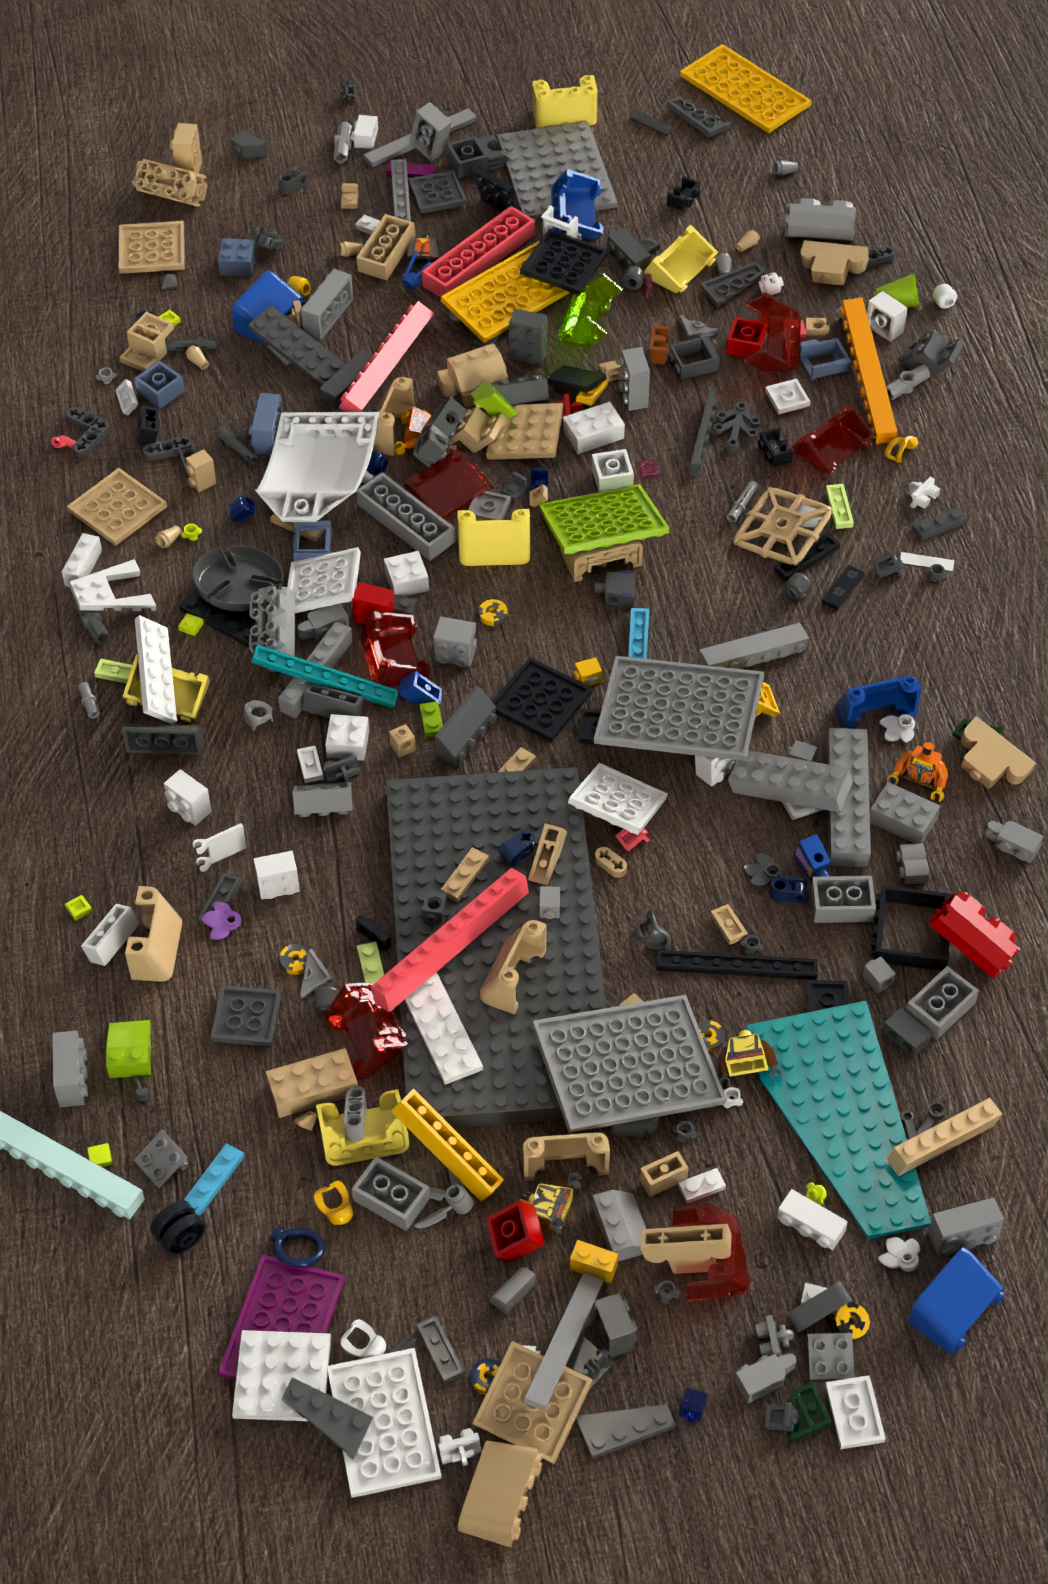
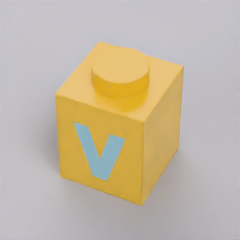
[573,657,602,686]

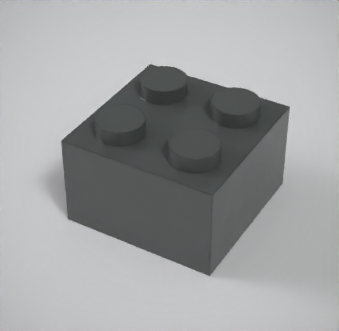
[594,1293,637,1358]

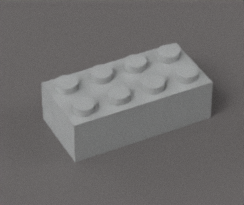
[300,269,353,341]

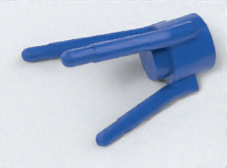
[402,251,431,289]

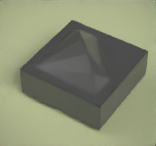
[638,235,660,254]

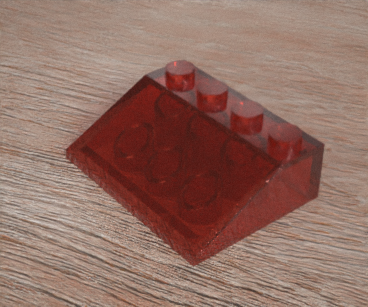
[404,449,493,519]

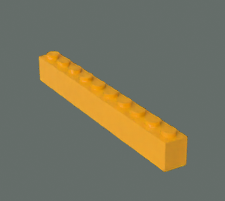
[840,297,897,444]

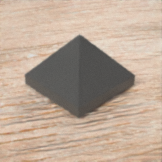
[159,274,178,290]

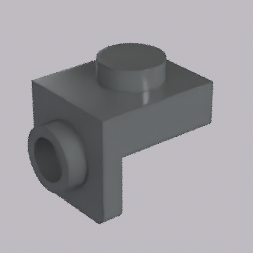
[765,1402,798,1431]

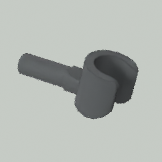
[133,1076,149,1101]

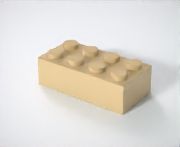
[356,214,416,281]
[266,1048,358,1118]

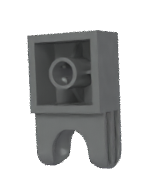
[446,135,508,178]

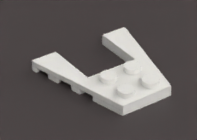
[70,559,156,611]

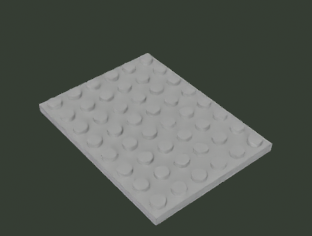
[497,121,617,219]
[594,656,764,761]
[531,995,727,1133]

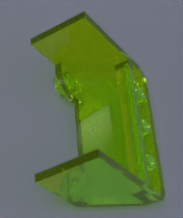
[557,273,623,347]

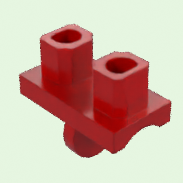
[556,393,584,424]

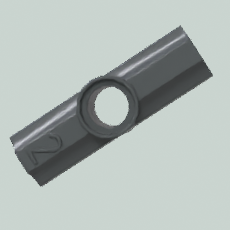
[73,600,109,645]

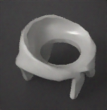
[243,700,273,731]

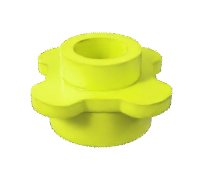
[181,524,202,541]
[805,1182,826,1206]

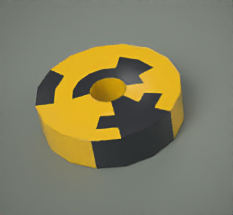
[833,1303,870,1339]

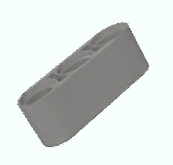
[344,1086,367,1142]

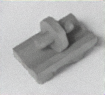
[755,1315,794,1358]

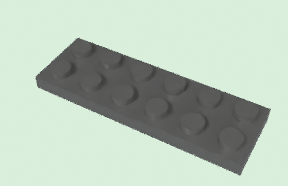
[248,305,345,386]

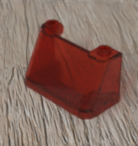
[792,403,876,475]
[361,611,430,686]
[324,982,408,1079]

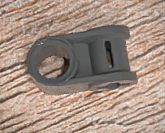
[279,166,309,194]

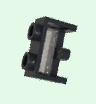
[667,176,701,211]
[758,427,793,466]

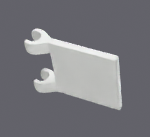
[193,823,247,872]

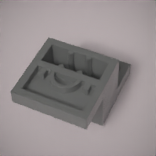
[900,330,964,376]

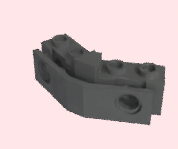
[413,397,467,467]

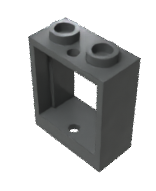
[667,336,720,380]

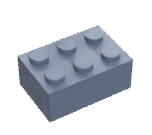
[249,393,283,456]

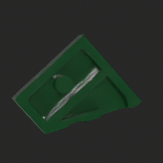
[790,1382,832,1442]

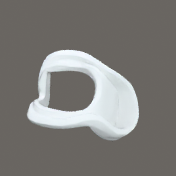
[340,1319,386,1359]

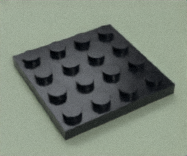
[520,229,608,296]
[492,657,592,742]

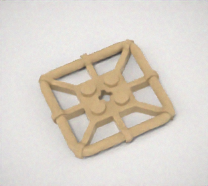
[733,487,833,566]

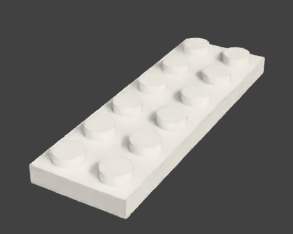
[135,615,177,724]
[404,972,483,1085]

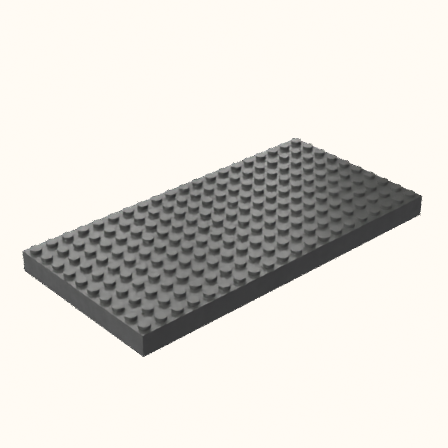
[386,767,606,1131]

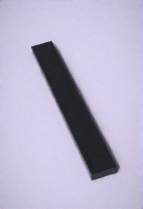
[656,950,818,980]

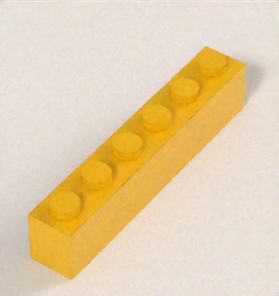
[391,1089,504,1202]

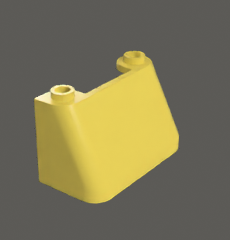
[644,225,718,294]
[458,509,530,566]
[122,654,210,723]
[316,1089,409,1166]

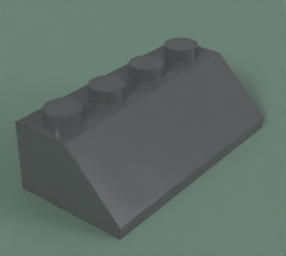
[435,685,497,768]
[122,723,204,755]

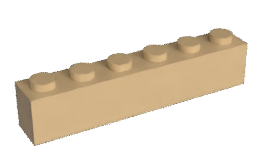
[886,1098,1002,1176]

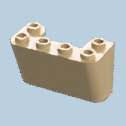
[125,886,182,982]
[458,1441,542,1547]

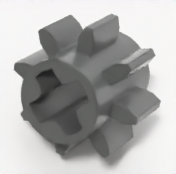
[338,81,358,101]

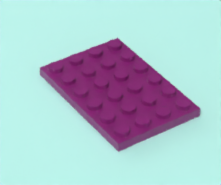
[218,1254,345,1380]

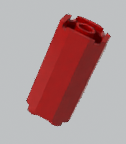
[928,891,1020,979]

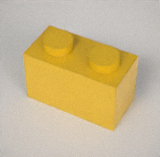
[570,1240,619,1284]

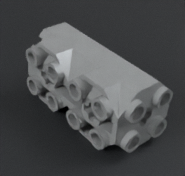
[785,198,856,242]
[249,586,295,672]

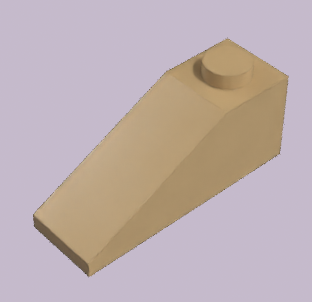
[528,823,567,886]

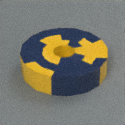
[471,1358,501,1395]

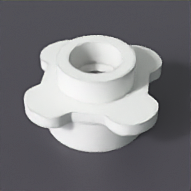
[723,1087,743,1108]

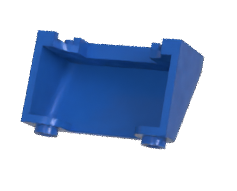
[551,169,604,239]
[232,270,305,345]
[836,676,922,729]
[908,1246,1005,1355]

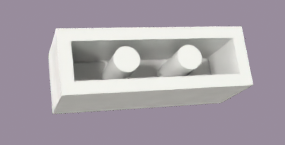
[62,533,102,587]
[81,904,140,966]
[777,1189,848,1251]

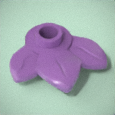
[201,902,241,940]

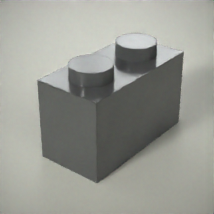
[882,1008,932,1058]

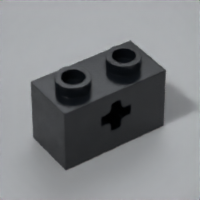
[137,405,159,445]

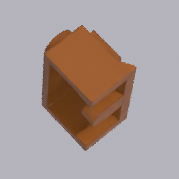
[649,325,669,365]

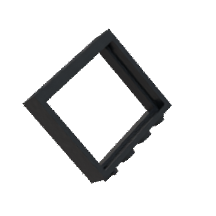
[871,885,952,971]

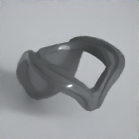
[634,910,671,950]

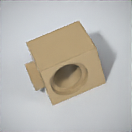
[805,318,829,342]
[389,724,416,758]

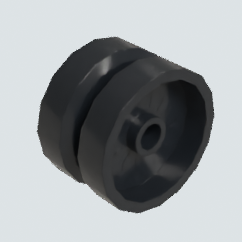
[150,1200,207,1256]

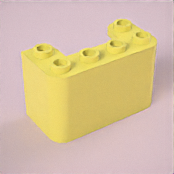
[532,75,597,128]

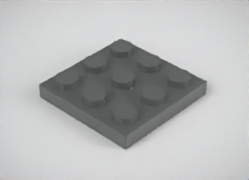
[408,170,467,214]
[211,985,282,1047]

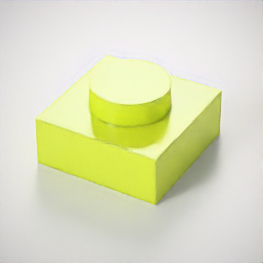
[178,613,204,636]

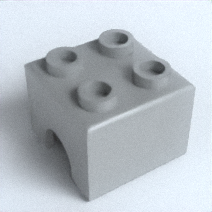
[434,617,477,667]

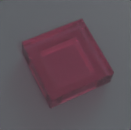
[644,274,653,298]
[639,459,660,478]

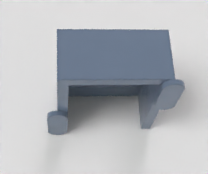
[798,338,851,382]
[292,521,334,562]

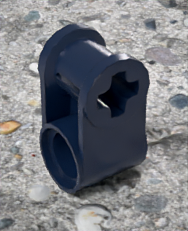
[498,829,535,866]
[769,876,808,904]

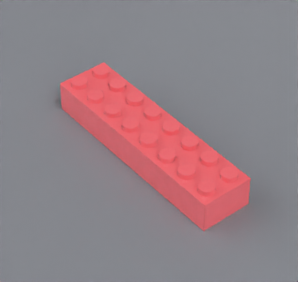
[422,206,535,298]

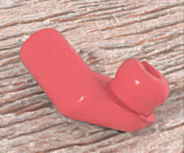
[51,435,76,450]

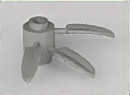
[414,1169,474,1229]

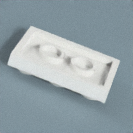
[825,1376,886,1449]

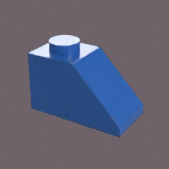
[398,671,443,705]

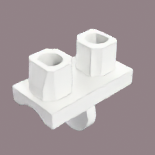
[909,477,940,509]
[438,1428,482,1467]

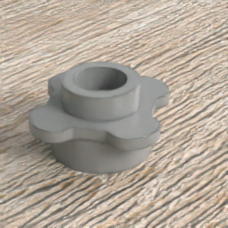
[96,367,117,384]

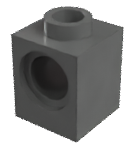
[422,890,447,924]

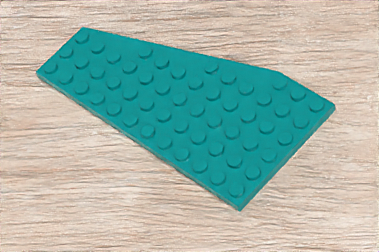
[746,1001,931,1240]

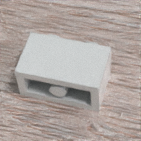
[351,115,378,149]

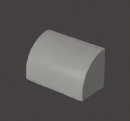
[490,1267,535,1315]

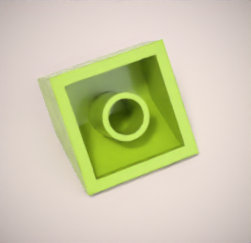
[471,380,518,419]

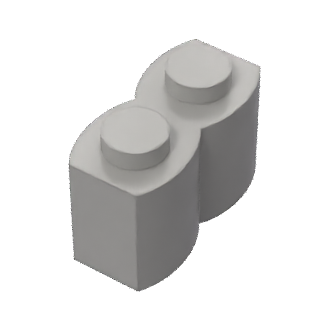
[896,843,930,884]

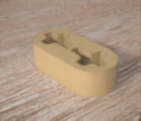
[595,847,627,878]

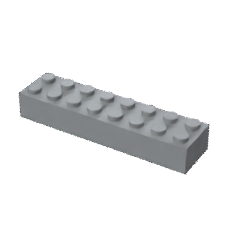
[827,728,871,867]

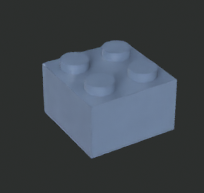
[218,238,256,277]
[134,361,185,409]

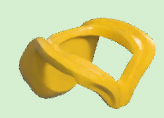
[885,436,918,463]
[314,1180,353,1225]

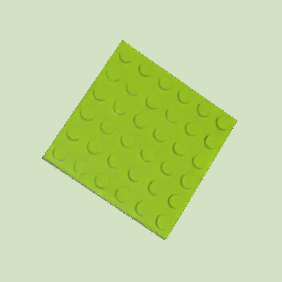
[539,484,669,554]

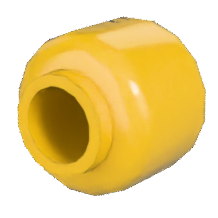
[287,276,311,298]

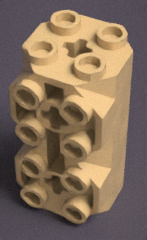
[132,159,207,207]

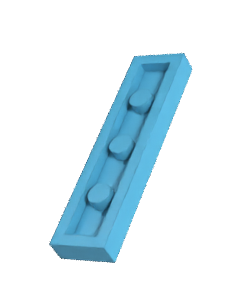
[628,608,649,659]
[184,1143,245,1216]

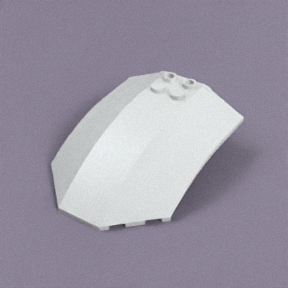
[255,412,379,522]

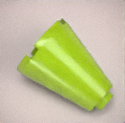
[873,274,919,307]

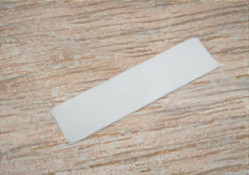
[900,552,954,571]

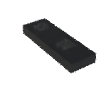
[822,565,864,611]

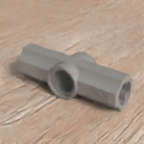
[334,122,352,163]
[886,364,930,401]

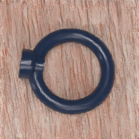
[270,1226,326,1268]

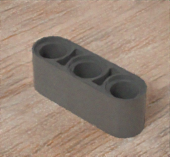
[786,1281,852,1333]

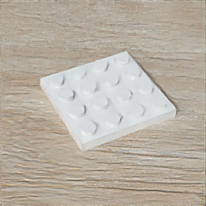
[287,547,361,614]
[568,763,668,835]
[232,1330,331,1421]

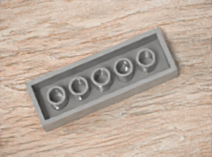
[356,472,456,561]
[728,750,853,813]

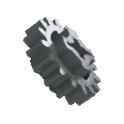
[249,226,285,250]

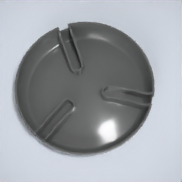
[193,545,283,612]

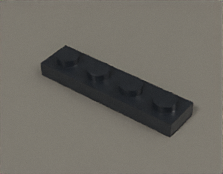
[774,533,840,581]

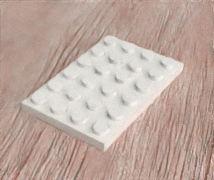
[328,1348,441,1498]

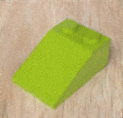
[106,1020,151,1078]

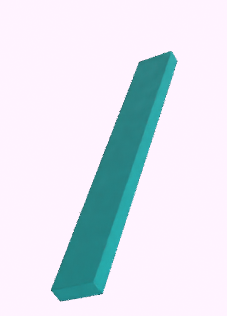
[251,644,399,709]

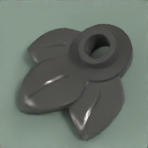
[744,853,782,886]

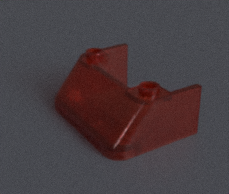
[744,293,801,371]
[672,1203,750,1302]

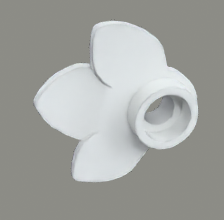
[879,714,915,743]
[878,1237,920,1272]

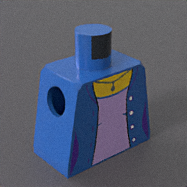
[793,834,831,880]

